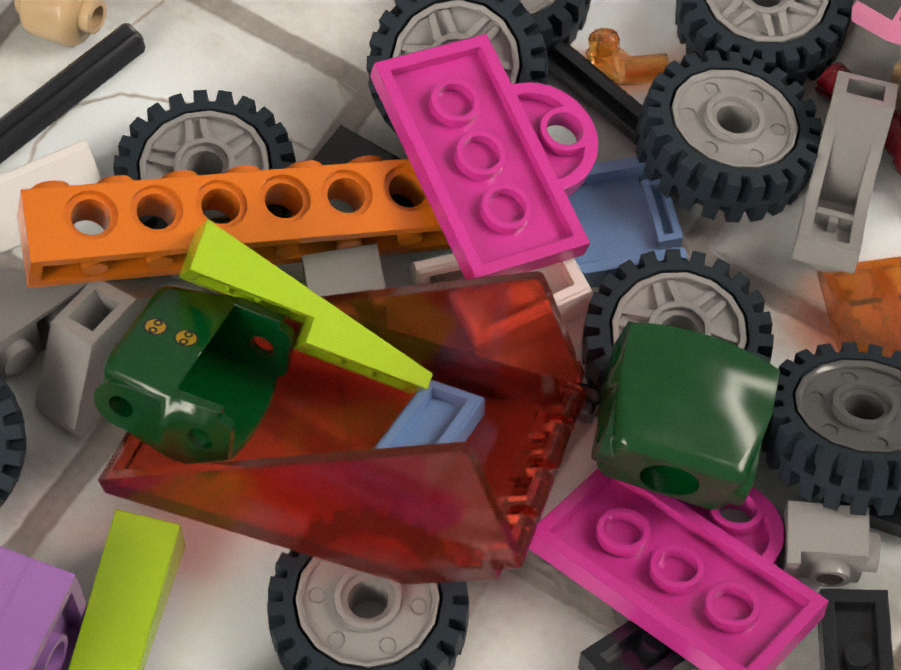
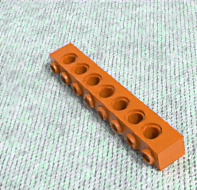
[17,155,451,288]

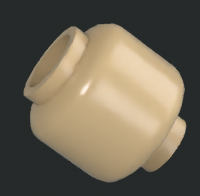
[14,0,107,47]

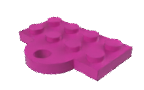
[370,34,598,290]
[527,469,829,670]

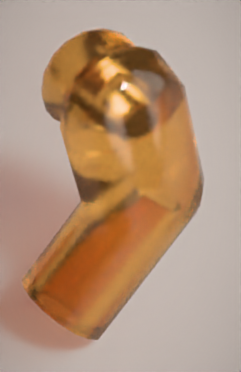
[585,28,669,86]

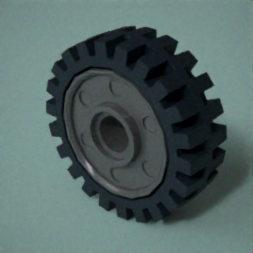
[761,342,901,516]

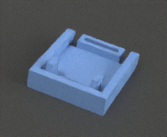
[568,156,688,288]

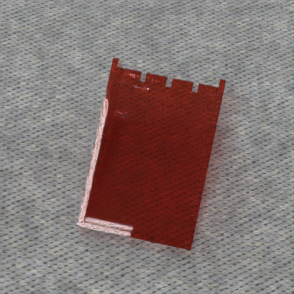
[98,271,586,584]

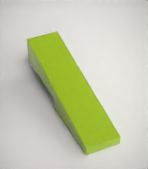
[178,219,433,394]
[68,509,186,670]

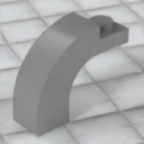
[791,70,899,274]

